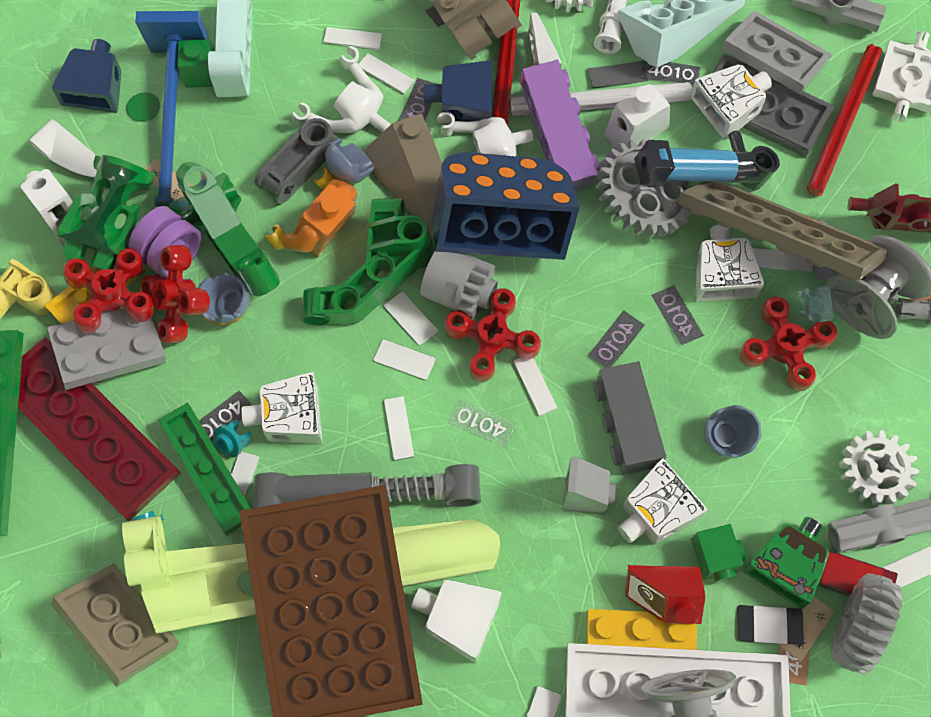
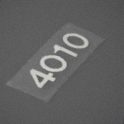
[447,400,516,448]

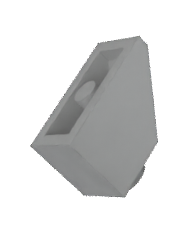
[563,457,616,514]

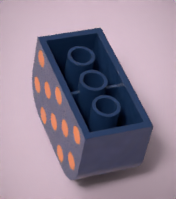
[431,152,580,260]

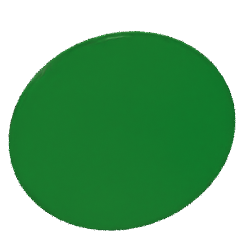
[127,92,160,121]

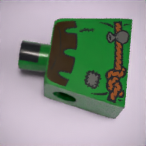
[742,517,829,609]

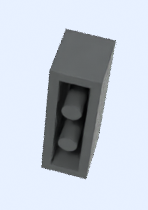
[593,361,666,475]

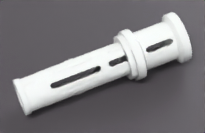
[594,0,627,54]

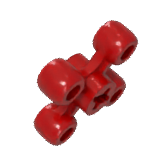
[140,245,210,343]
[63,248,154,333]
[444,288,541,382]
[739,296,837,391]

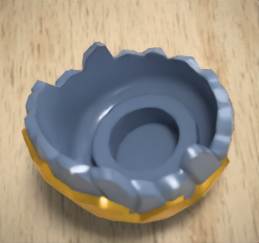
[198,273,250,325]

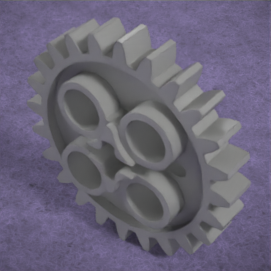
[596,139,692,239]

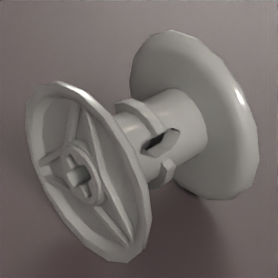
[825,234,931,339]
[641,669,736,717]

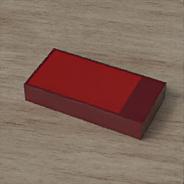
[818,550,898,596]

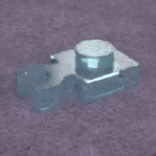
[798,286,834,322]

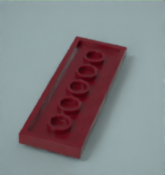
[18,337,181,521]

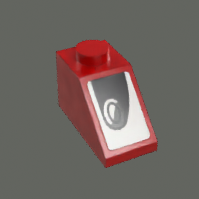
[625,565,706,624]

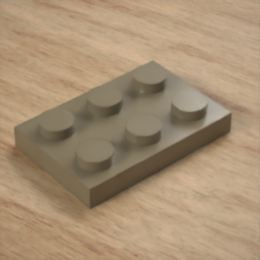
[51,563,179,687]

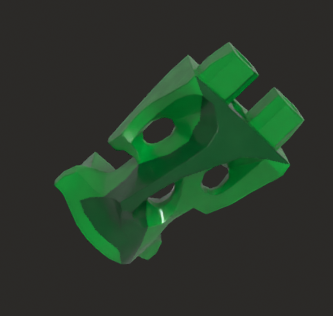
[57,155,156,270]

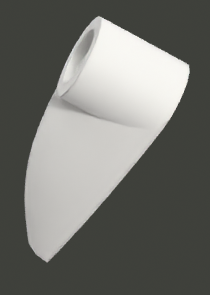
[28,119,97,178]

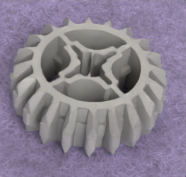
[831,573,903,674]

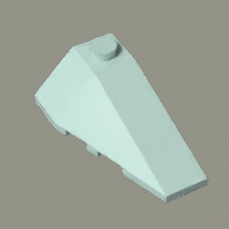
[618,0,745,67]

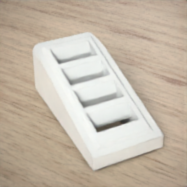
[528,13,562,67]

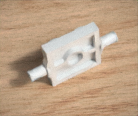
[872,31,931,122]

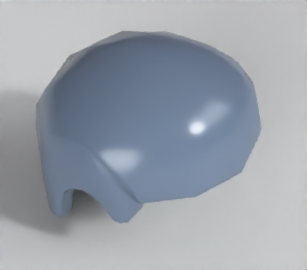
[325,139,375,184]
[704,405,761,458]

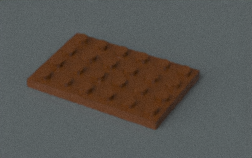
[239,485,423,717]

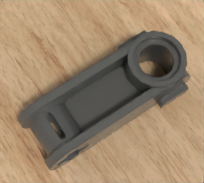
[254,118,339,204]

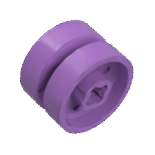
[129,206,202,277]

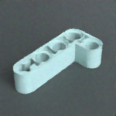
[208,0,252,97]

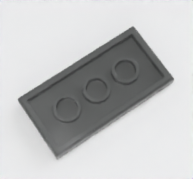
[713,54,835,158]

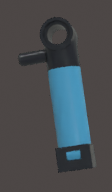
[634,130,780,190]

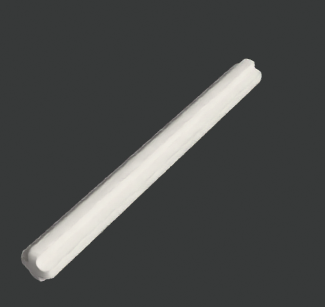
[510,82,692,116]

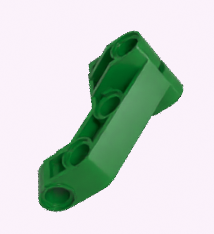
[168,161,280,296]
[301,198,435,326]

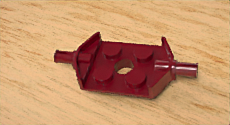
[847,183,931,233]

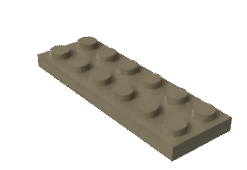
[678,181,888,281]

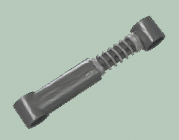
[253,464,481,508]

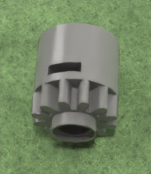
[420,250,498,318]

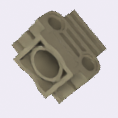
[431,0,522,60]

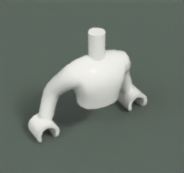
[291,46,391,133]
[437,112,533,156]

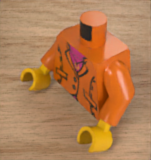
[264,168,357,258]

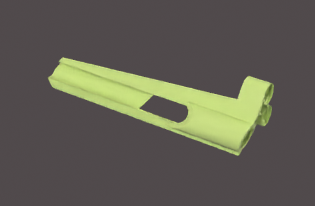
[122,516,500,634]

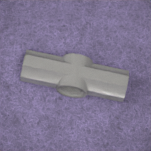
[790,0,887,32]
[827,498,931,553]

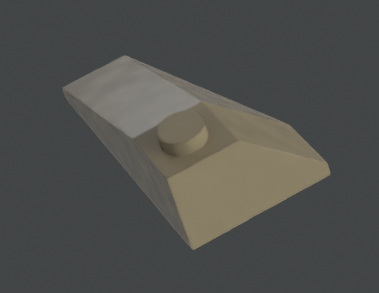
[365,113,442,240]

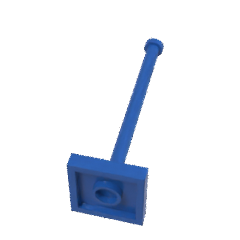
[135,11,211,207]

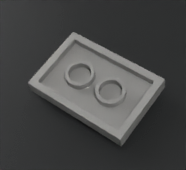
[722,11,832,94]
[47,308,166,390]

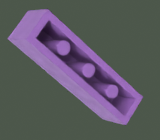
[520,59,600,190]

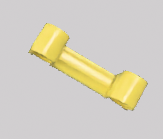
[0,259,57,319]

